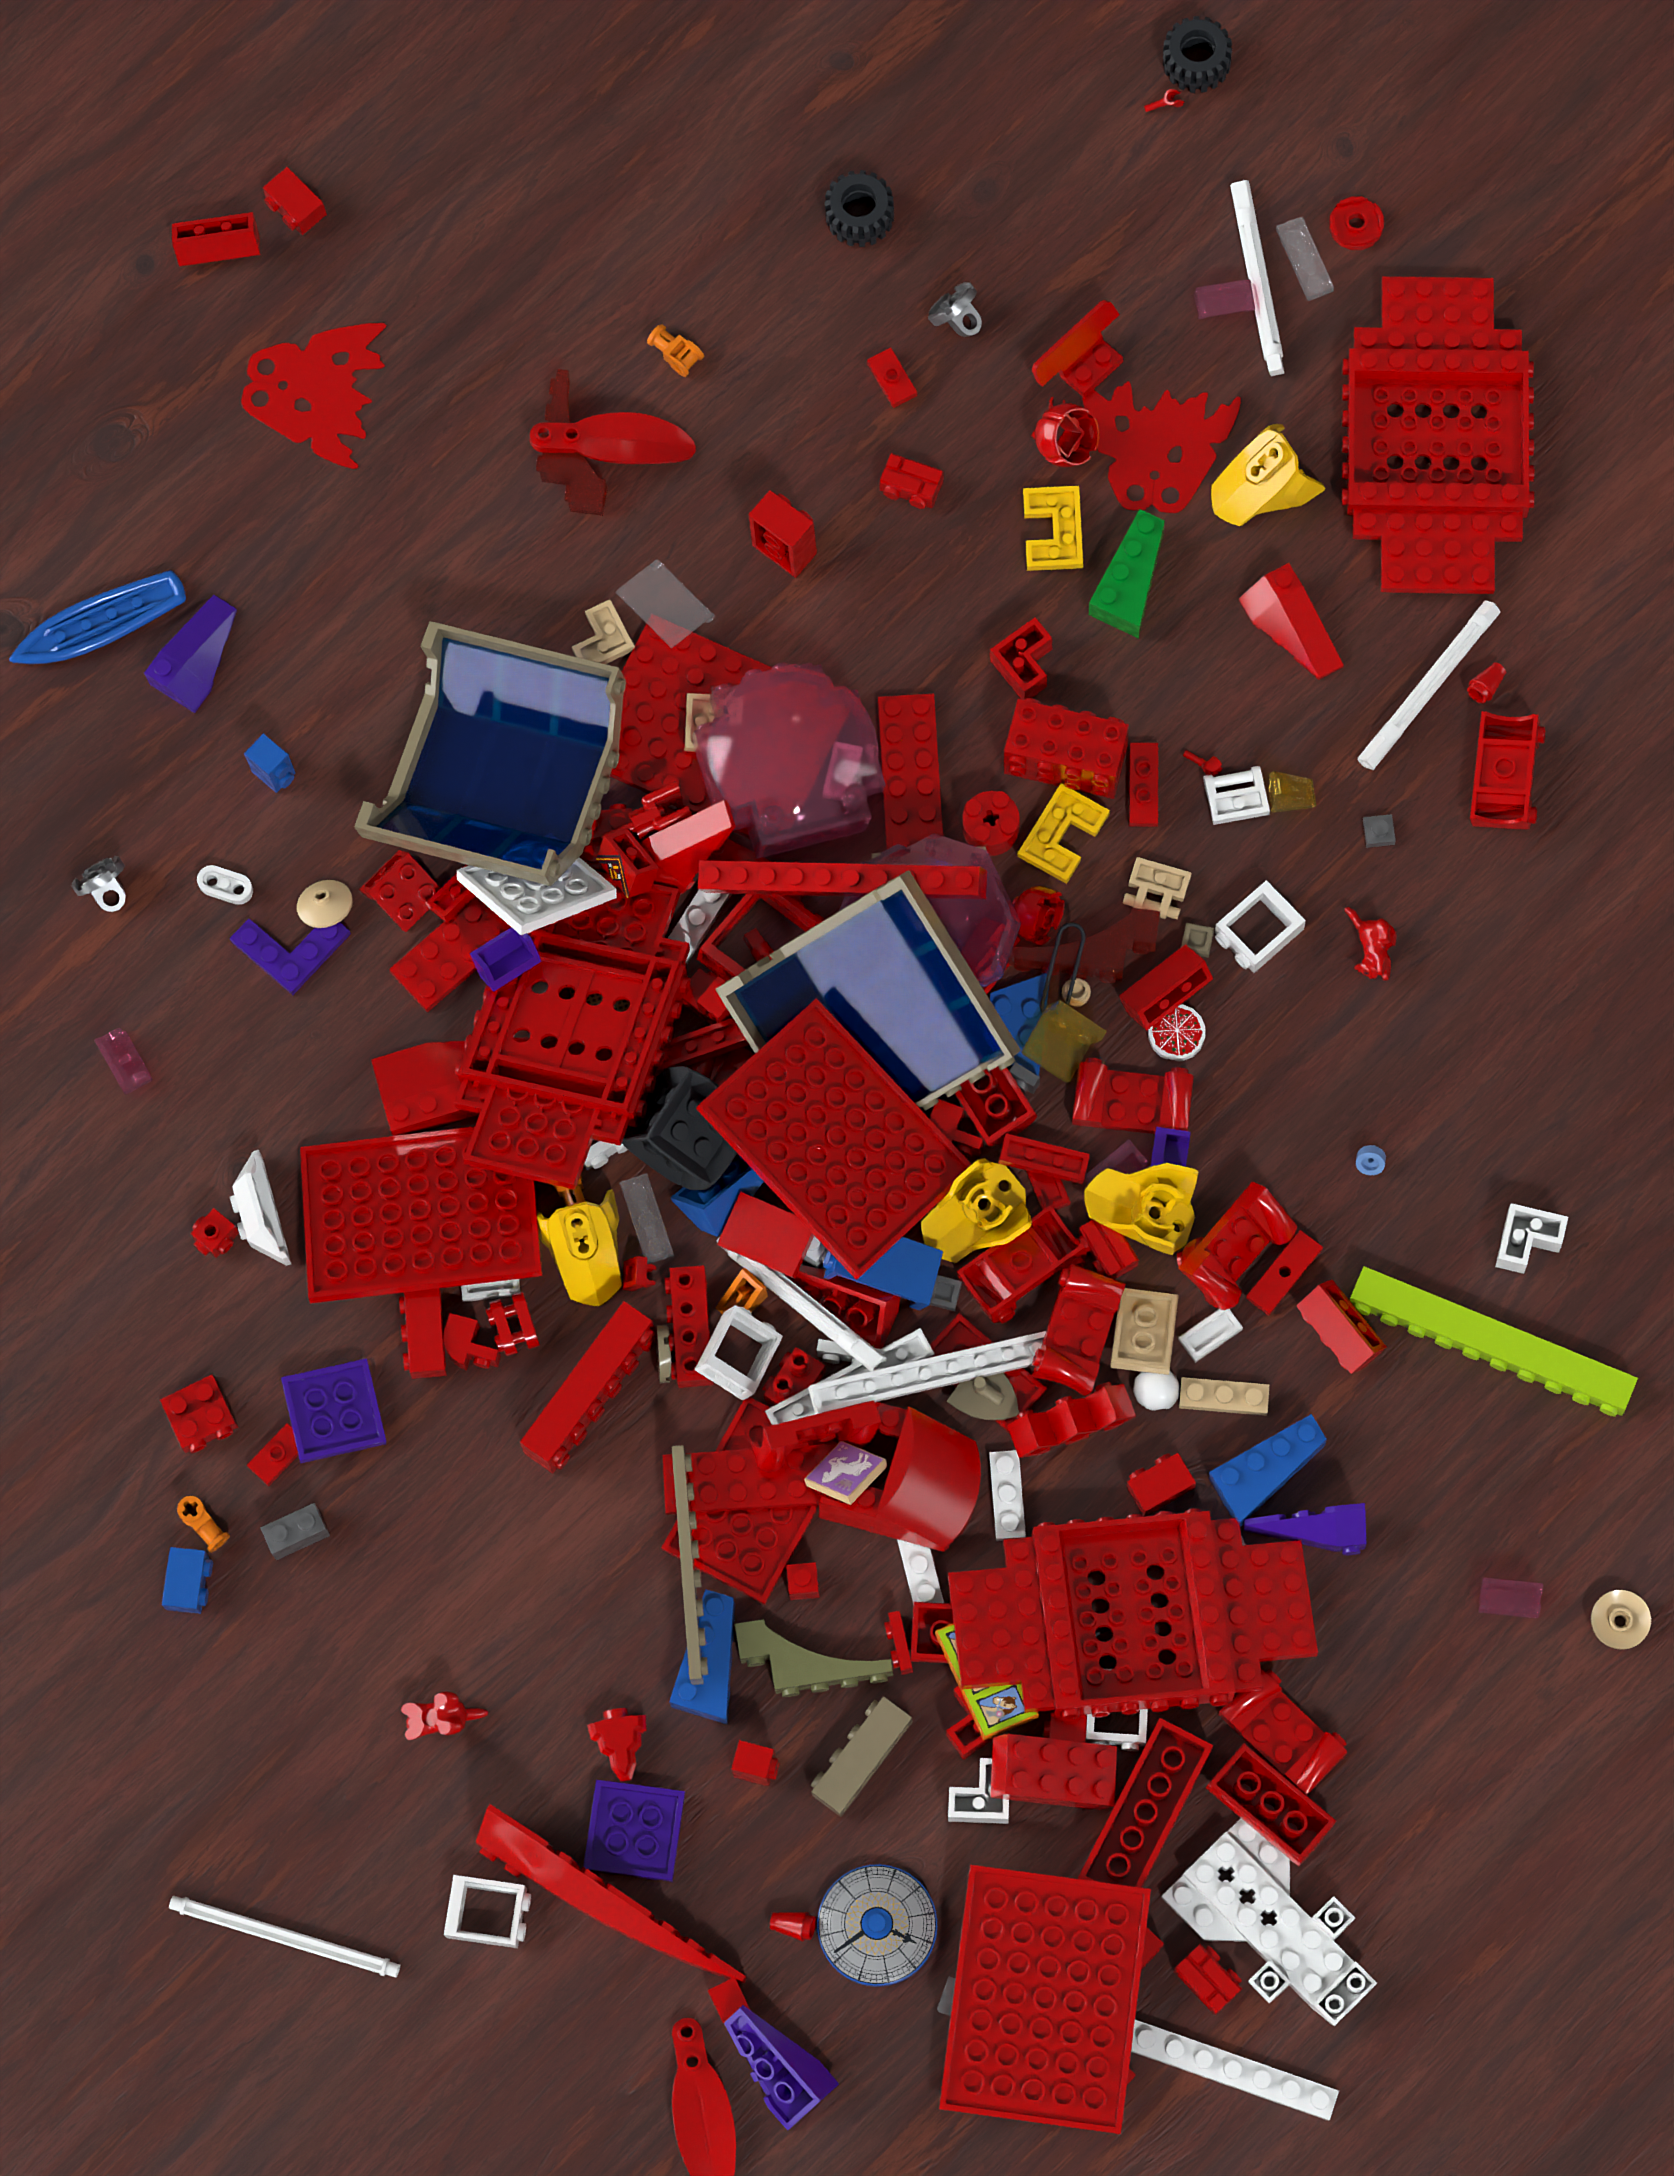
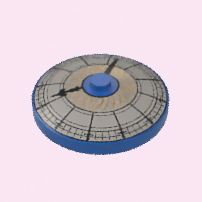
[817,1865,937,1987]

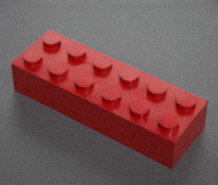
[520,1301,656,1474]
[1078,1718,1213,1888]

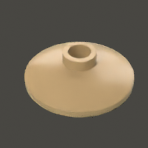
[297,880,353,928]
[1591,1590,1651,1649]

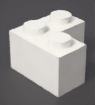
[1495,1203,1568,1274]
[948,1758,1009,1824]

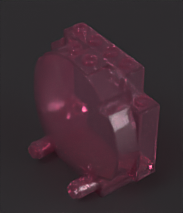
[692,662,886,859]

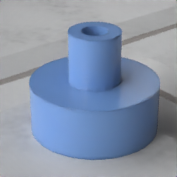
[1356,1145,1386,1175]

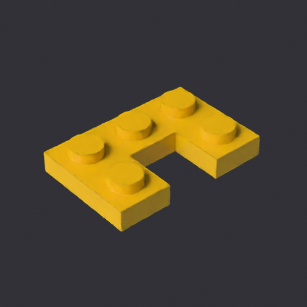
[1023,486,1083,571]
[1017,783,1110,884]

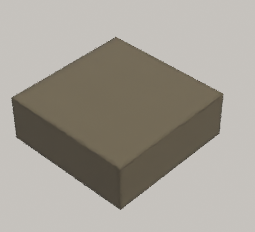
[1181,923,1214,958]

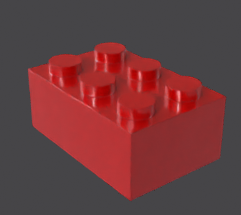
[748,490,817,578]

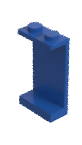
[823,1237,943,1310]

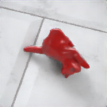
[1344,907,1397,981]
[401,1692,488,1740]

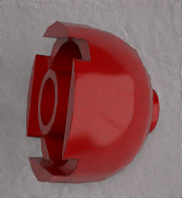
[1011,886,1065,945]

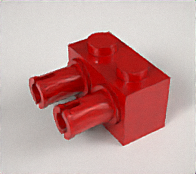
[763,1347,826,1406]

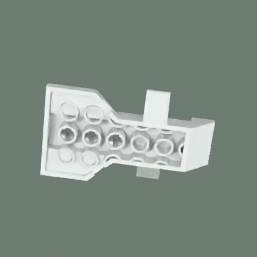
[1161,1819,1377,2026]

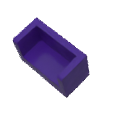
[470,927,542,992]
[1150,1127,1191,1167]

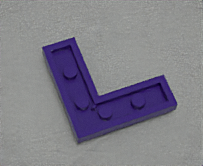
[230,919,351,995]

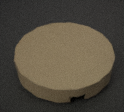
[656,1325,671,1383]

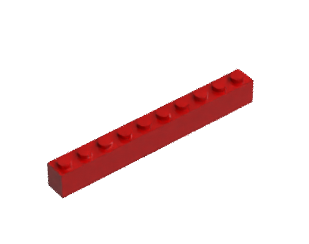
[698,860,987,900]

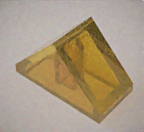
[1268,771,1316,813]

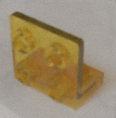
[1022,1000,1107,1083]

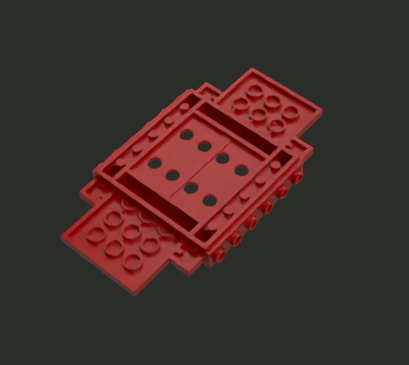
[1342,276,1534,594]
[454,871,691,1190]
[948,1509,1318,1720]

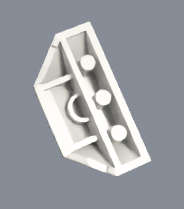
[230,1150,291,1266]

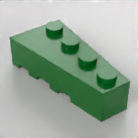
[1089,509,1165,639]

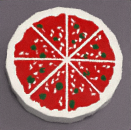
[1148,1004,1205,1061]

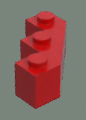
[1007,1382,1136,1458]

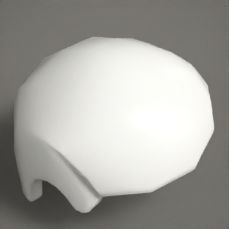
[1133,1371,1180,1411]

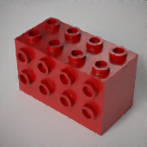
[1004,698,1129,799]

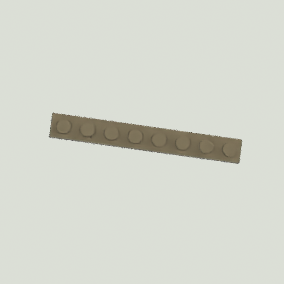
[672,1445,709,1685]

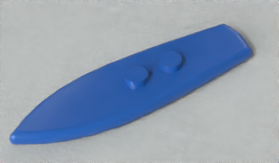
[9,570,186,664]

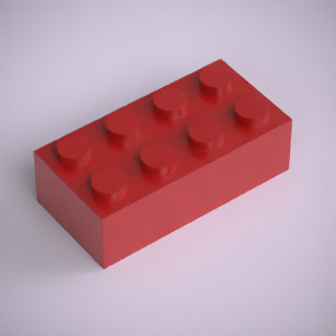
[990,1734,1117,1810]

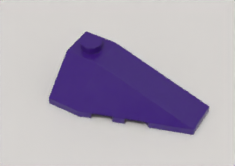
[144,595,237,713]
[1243,1503,1367,1555]
[724,2005,839,2131]

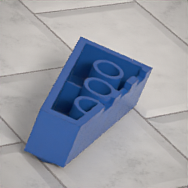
[1208,1414,1327,1527]
[669,1589,735,1725]

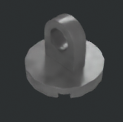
[928,282,982,337]
[71,856,126,912]

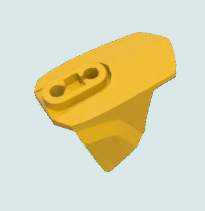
[1211,424,1325,526]
[921,1158,1032,1263]
[1084,1163,1199,1255]
[537,1189,622,1306]

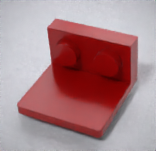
[359,850,440,932]

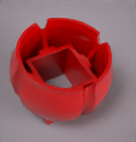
[1031,403,1100,467]

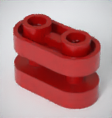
[485,1291,540,1356]

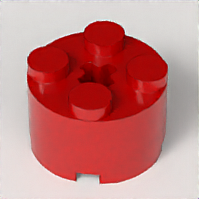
[963,791,1020,856]

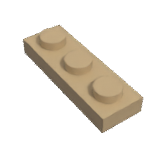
[1179,1377,1269,1416]

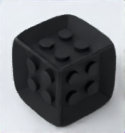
[622,1066,737,1190]

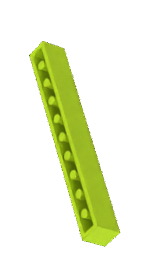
[1350,1266,1638,1417]

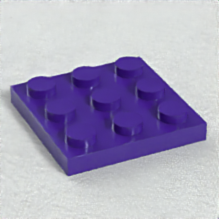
[281,1358,386,1464]
[583,1780,685,1882]

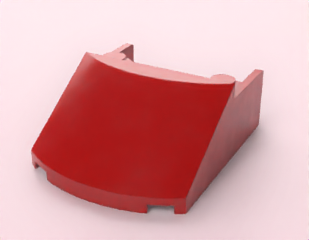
[819,1402,981,1552]

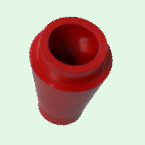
[1467,662,1506,704]
[770,1912,816,1942]

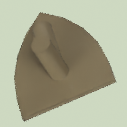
[946,1373,1019,1420]

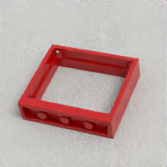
[697,894,853,1026]

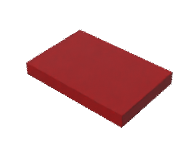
[717,1192,815,1279]

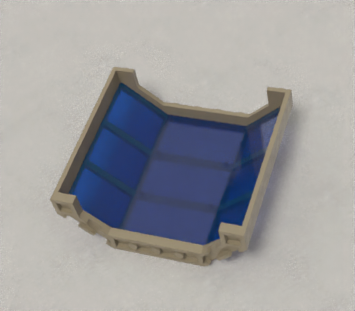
[354,621,626,886]
[715,870,1021,1111]

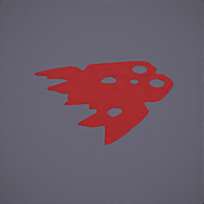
[241,323,386,469]
[1082,381,1241,513]

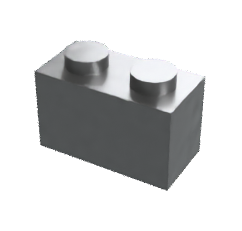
[260,1503,330,1560]

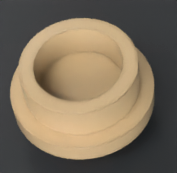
[1062,978,1091,1007]

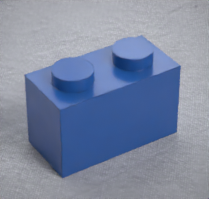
[244,734,296,793]
[162,1547,213,1614]

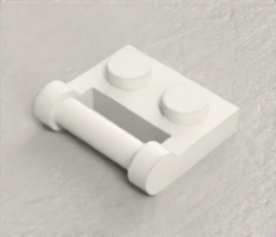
[1203,766,1270,825]

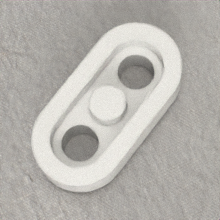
[197,865,253,905]

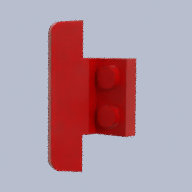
[1032,300,1123,398]

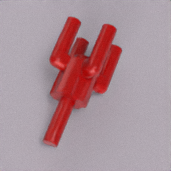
[600,781,692,841]

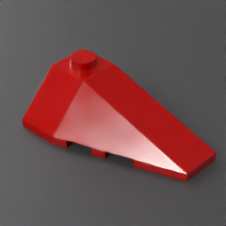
[1238,563,1344,680]
[640,800,736,895]
[782,1265,900,1349]

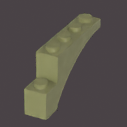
[735,1619,893,1697]

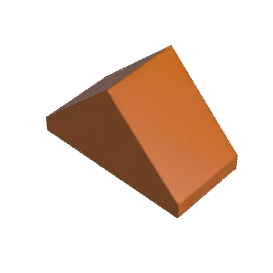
[716,1268,768,1314]

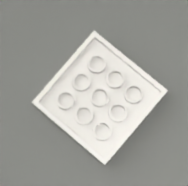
[457,834,616,935]

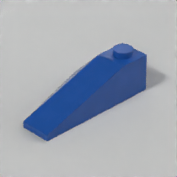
[671,1155,764,1236]

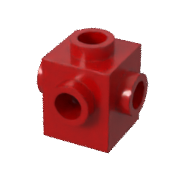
[190,1208,239,1258]

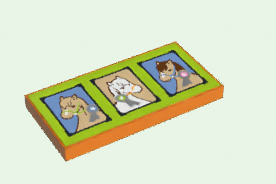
[935,1623,1039,1741]

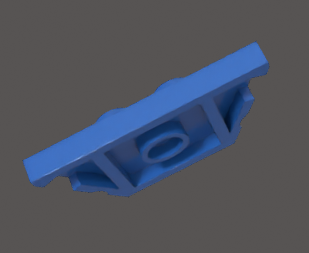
[986,973,1049,1076]

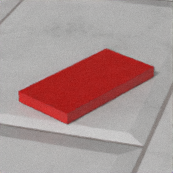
[930,1313,1047,1433]

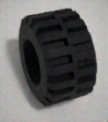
[1163,16,1232,93]
[825,170,894,247]

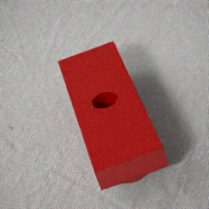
[1246,1230,1323,1316]

